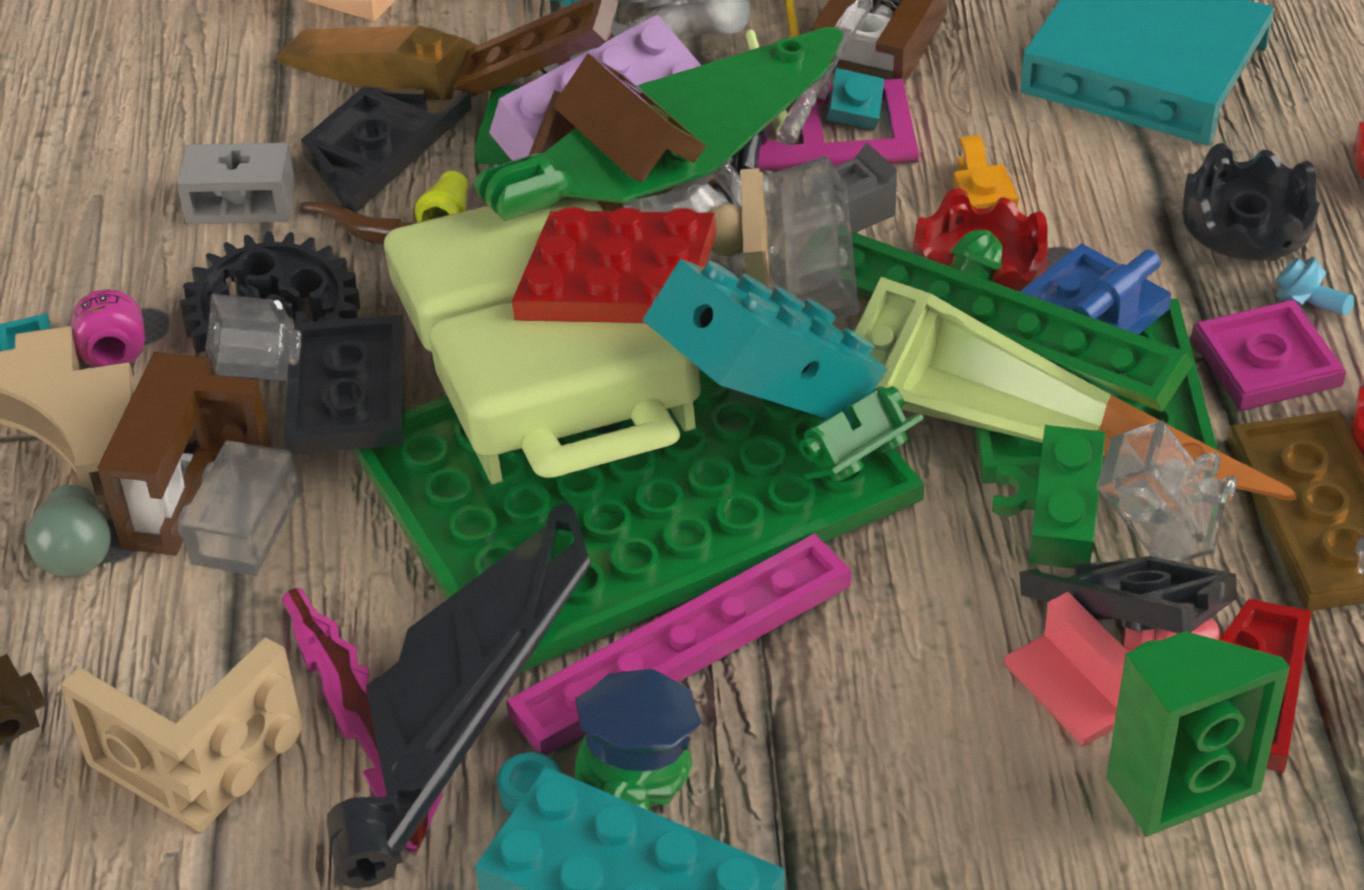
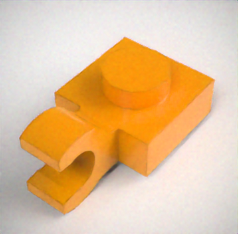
[952,134,1019,209]

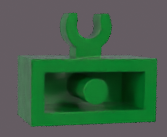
[992,425,1106,569]

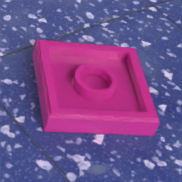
[1191,300,1346,411]

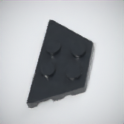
[301,86,472,212]
[1019,556,1237,633]

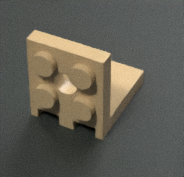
[60,637,304,833]

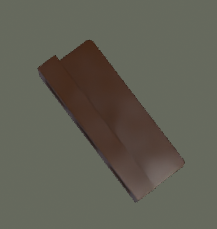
[554,53,706,183]

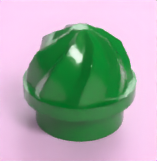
[950,230,1003,281]

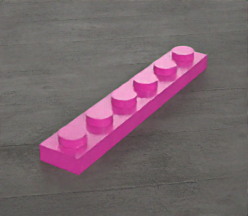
[506,534,851,755]

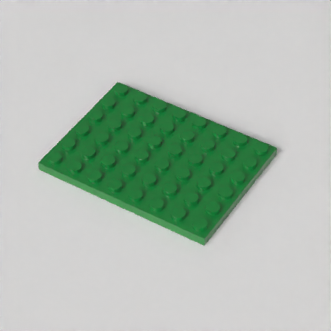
[352,368,924,673]

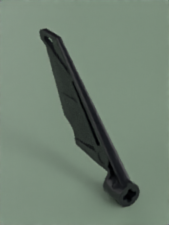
[326,504,591,888]

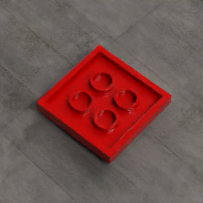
[512,207,717,323]

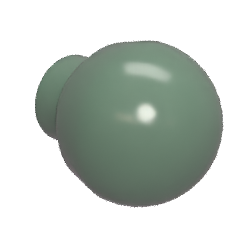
[26,485,111,578]

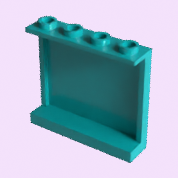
[1020,0,1274,146]

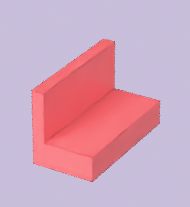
[1004,592,1128,747]

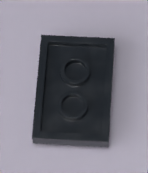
[284,314,406,455]

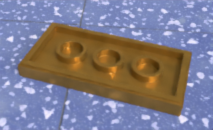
[1226,410,1364,611]

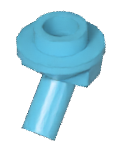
[1275,257,1354,316]

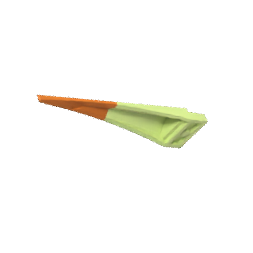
[854,277,1297,501]

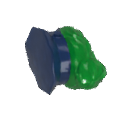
[575,669,702,811]

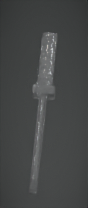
[777,0,873,146]

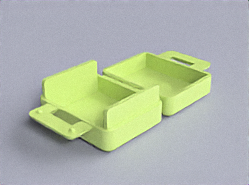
[384,197,701,485]

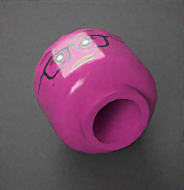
[71,289,145,368]

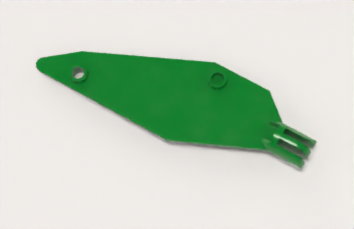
[474,27,843,222]

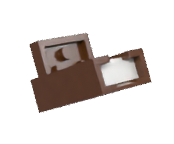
[811,0,948,85]
[97,352,276,556]

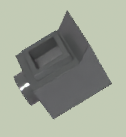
[812,143,897,233]

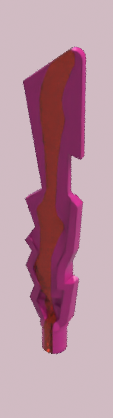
[282,588,443,852]

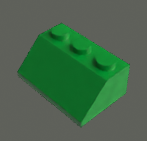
[1106,631,1290,837]

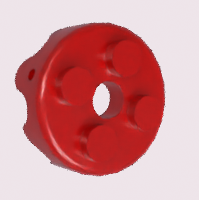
[913,188,1048,292]

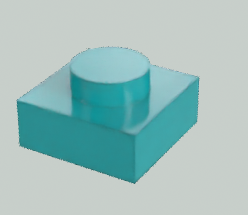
[826,68,884,130]

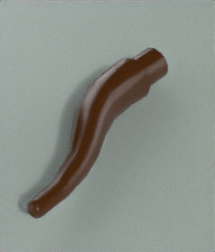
[300,202,416,245]

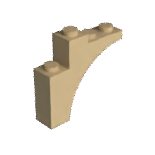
[0,326,136,505]

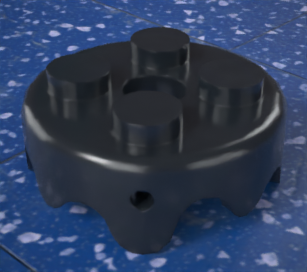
[1182,143,1320,261]

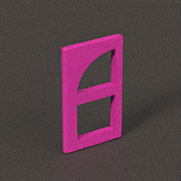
[716,79,920,175]

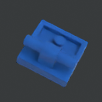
[1020,243,1171,335]

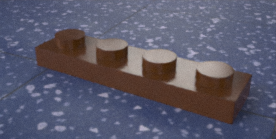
[454,0,619,98]

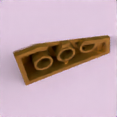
[277,25,477,100]

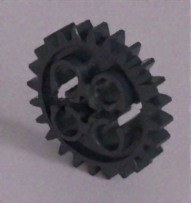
[180,231,360,381]

